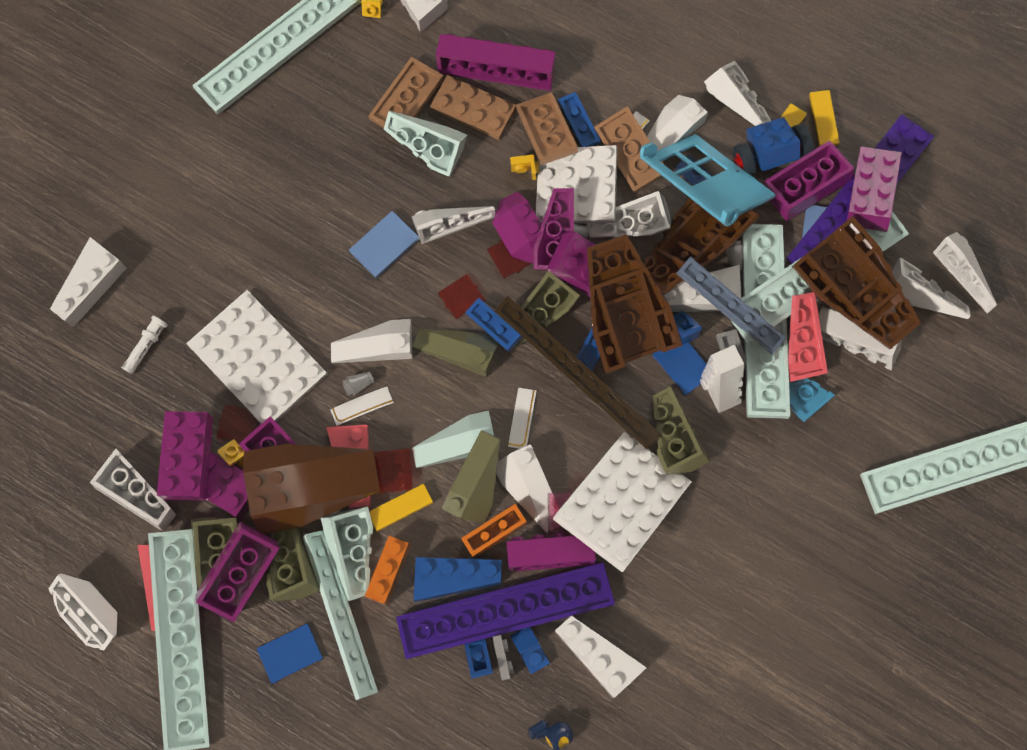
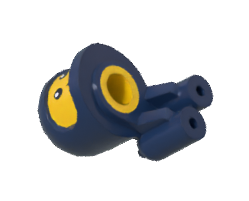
[527,720,573,750]

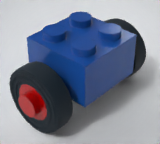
[733,117,814,177]

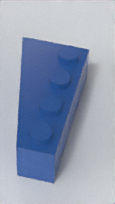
[414,557,502,603]

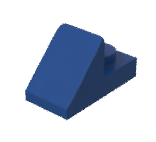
[673,310,701,345]
[510,627,550,674]
[464,639,493,679]

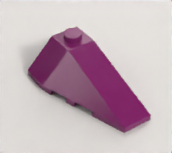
[534,188,574,271]

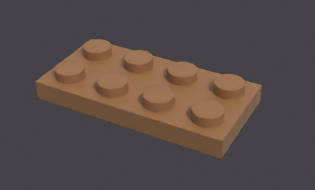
[368,57,444,128]
[430,75,516,140]
[516,92,578,165]
[594,106,663,193]

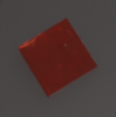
[372,448,413,495]

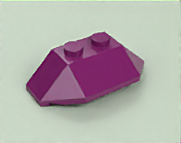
[492,191,542,264]

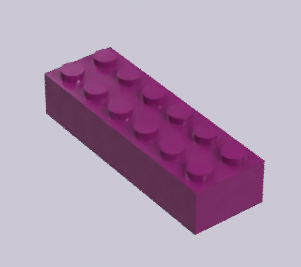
[436,34,555,91]

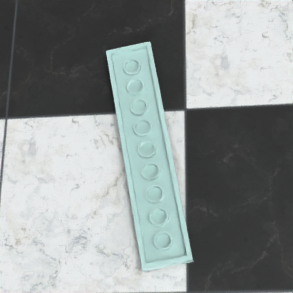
[192,0,361,115]
[732,211,909,344]
[742,224,790,419]
[860,422,1027,514]
[148,529,210,750]

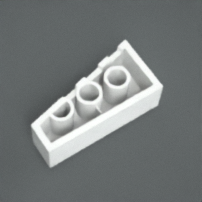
[400,0,448,32]

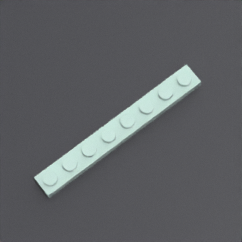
[302,530,378,700]

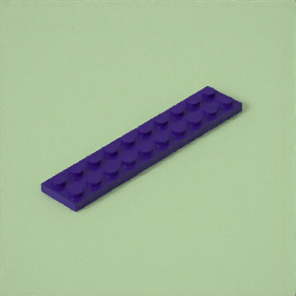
[786,114,934,264]
[396,563,615,660]

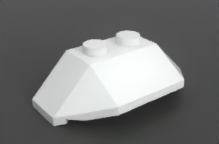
[49,574,117,651]

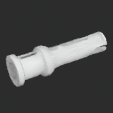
[121,316,168,375]

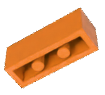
[461,504,527,559]
[365,536,411,606]

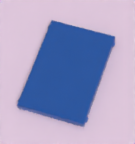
[652,343,707,396]
[257,624,323,684]

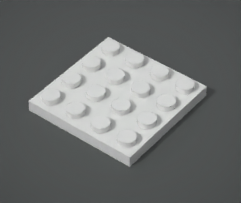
[536,145,617,224]

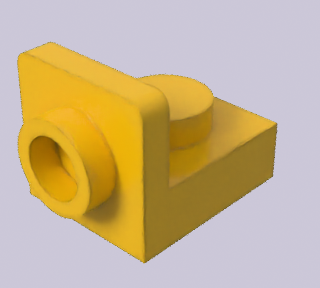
[361,0,383,18]
[510,154,540,180]
[218,439,244,469]

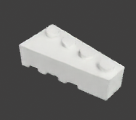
[50,237,127,328]
[663,265,741,312]
[819,306,902,371]
[700,345,744,413]
[90,449,176,532]
[555,616,646,698]

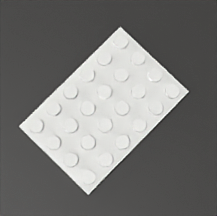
[186,290,328,424]
[553,432,692,572]

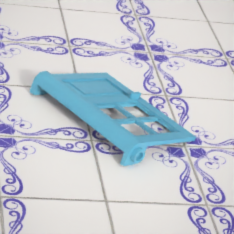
[640,134,776,226]

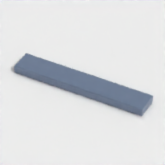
[676,257,786,354]

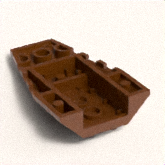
[643,198,759,295]
[792,216,921,350]
[587,234,683,373]
[243,444,380,534]

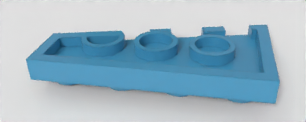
[789,378,835,422]

